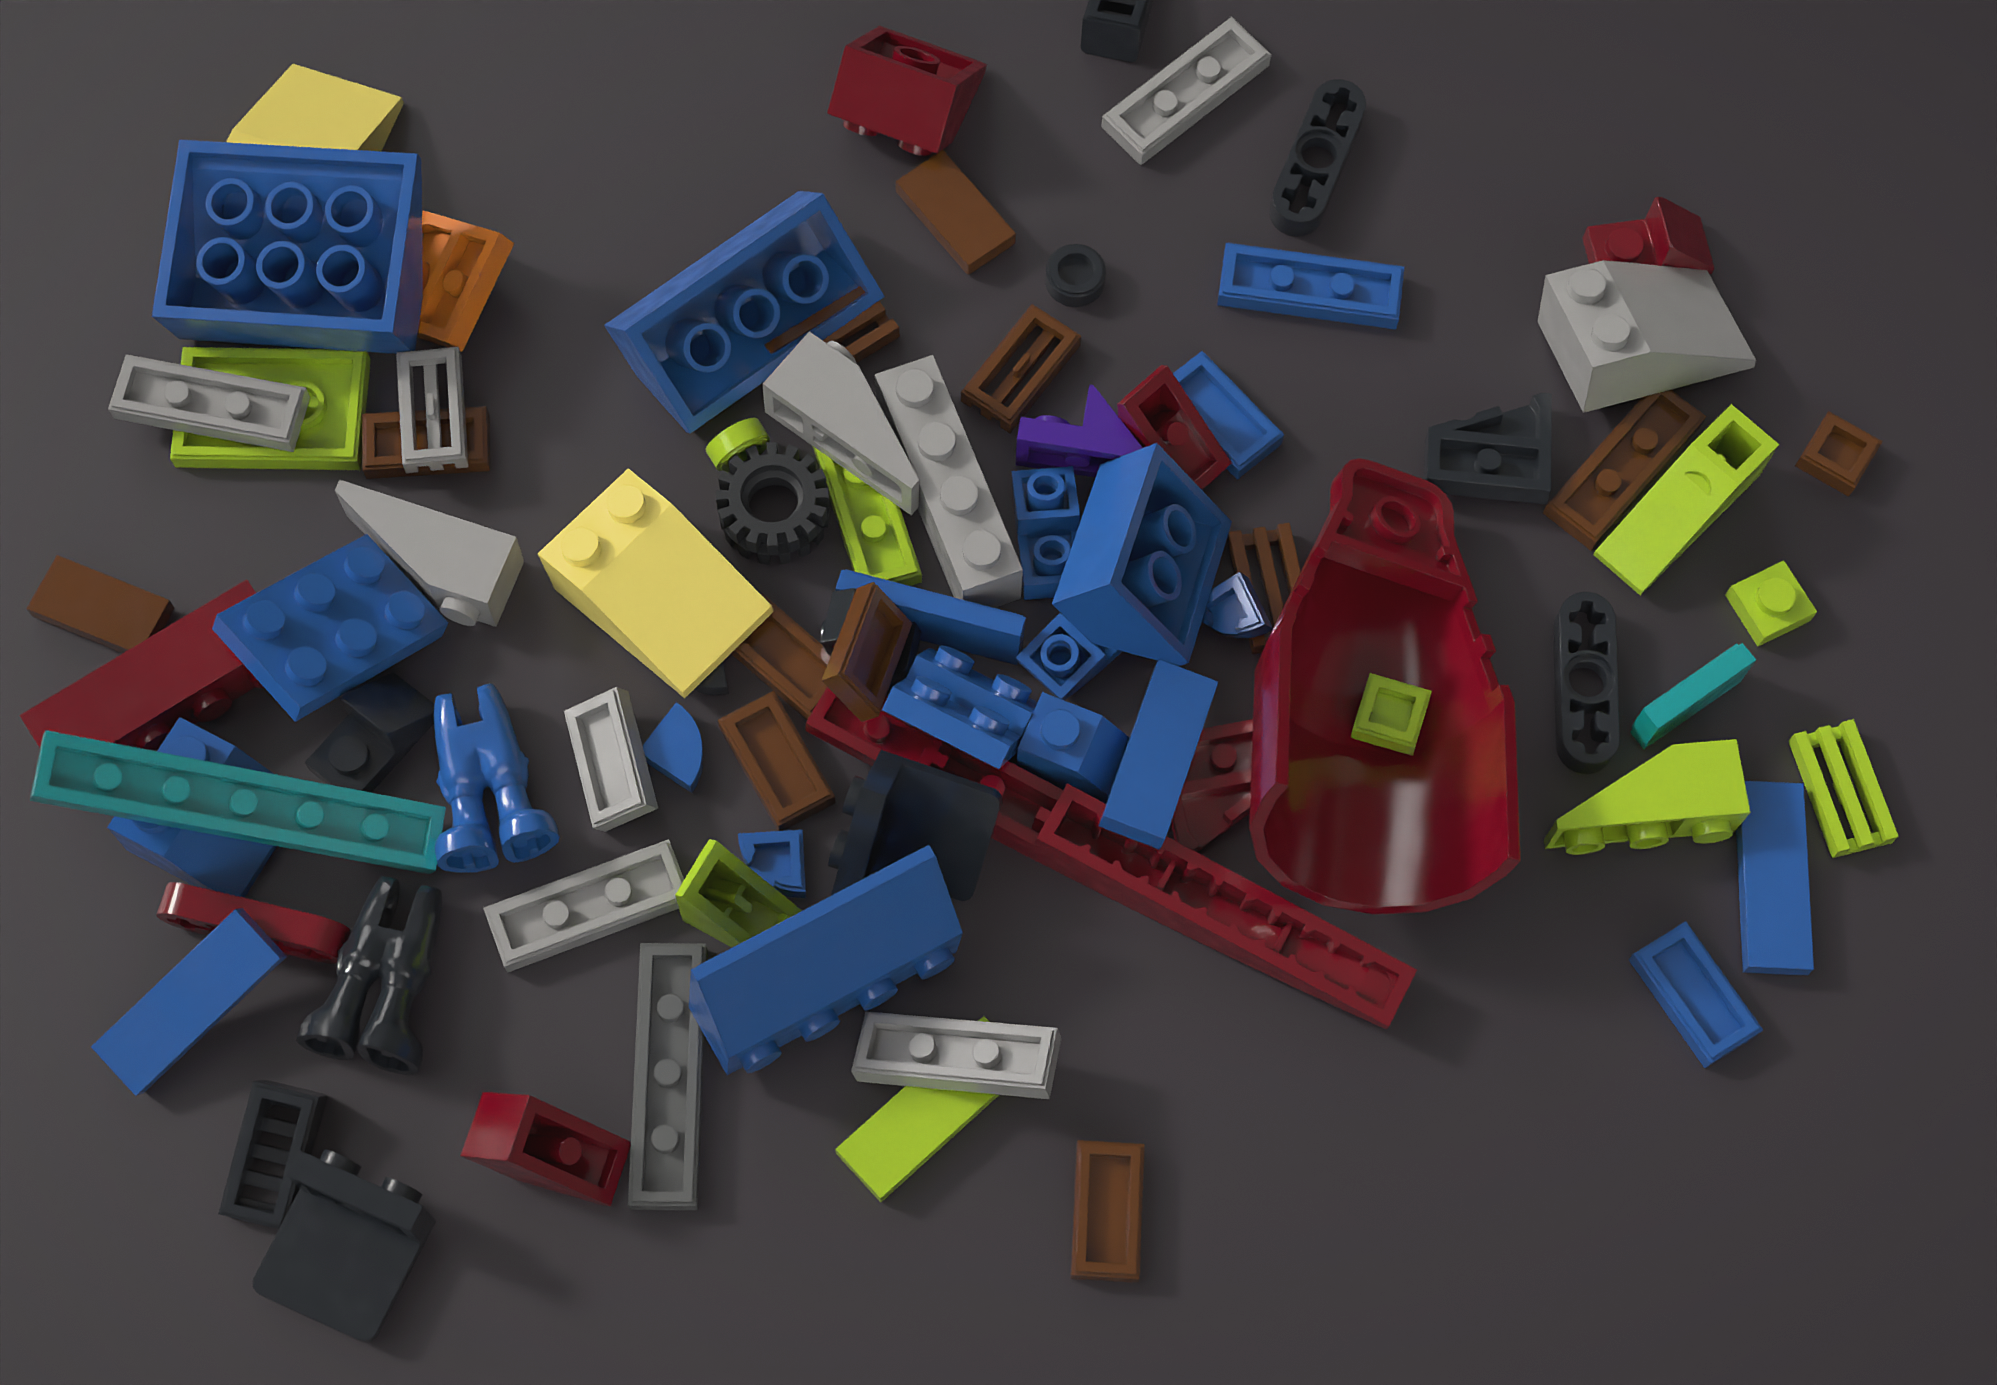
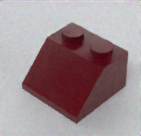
[827,25,987,156]

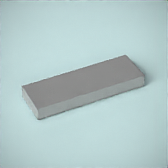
[1101,17,1271,165]
[108,355,310,452]
[483,839,684,973]
[851,1012,1062,1099]

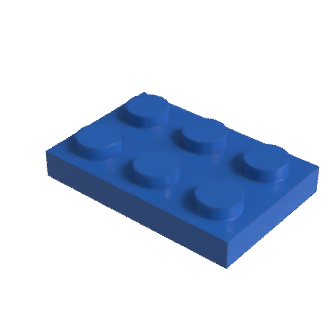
[212,534,448,722]

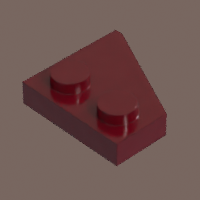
[1171,719,1253,853]

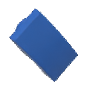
[1012,466,1080,600]
[1016,613,1123,701]

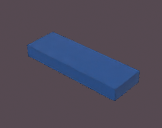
[1217,243,1405,329]
[835,569,1026,665]
[1098,659,1218,850]
[1736,781,1814,976]
[91,908,287,1096]

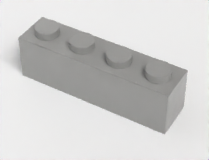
[875,355,1023,608]

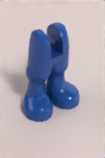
[434,683,560,873]

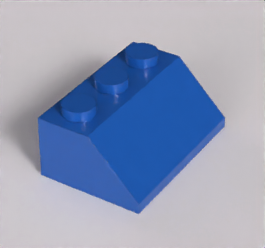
[1052,443,1232,666]

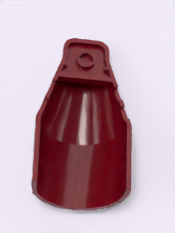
[1249,458,1521,915]

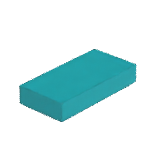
[1630,643,1756,749]

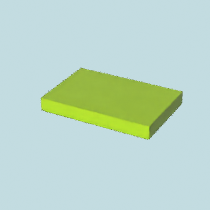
[170,347,371,470]

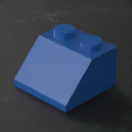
[107,717,277,898]

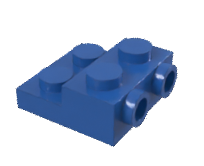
[882,645,1038,769]

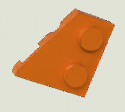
[417,210,515,352]

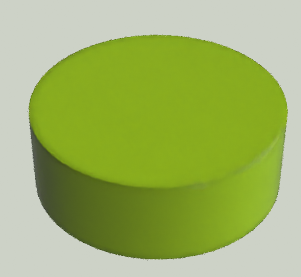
[705,418,770,472]

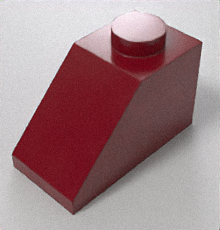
[460,1092,631,1206]

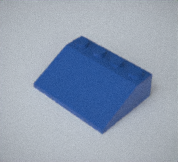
[152,140,423,354]

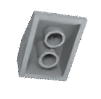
[1537,260,1756,413]

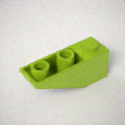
[1593,404,1779,595]
[1544,739,1751,855]

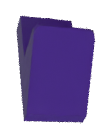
[1015,384,1142,478]

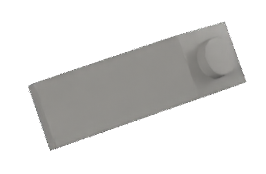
[763,331,919,515]
[335,480,524,627]

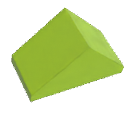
[675,839,802,948]

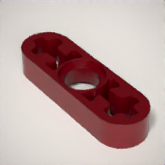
[156,882,351,964]

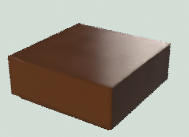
[1795,411,1883,497]

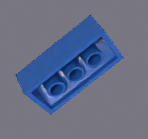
[604,191,885,434]
[689,845,963,1075]

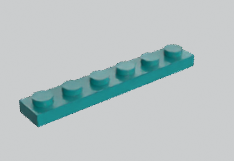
[30,730,446,874]

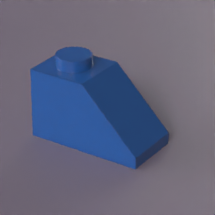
[1016,692,1130,804]

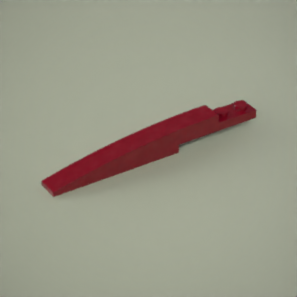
[805,687,1417,1029]

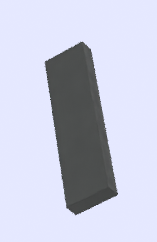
[628,943,708,1210]

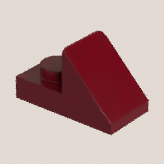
[1583,197,1714,275]
[1117,365,1232,490]

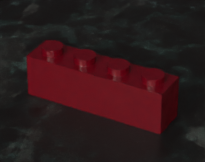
[19,579,264,751]

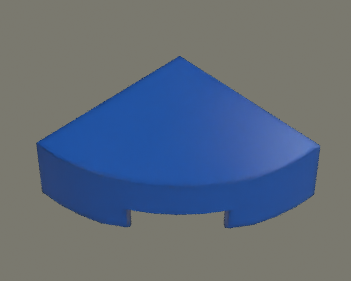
[1202,572,1273,638]
[643,702,703,793]
[738,830,806,898]

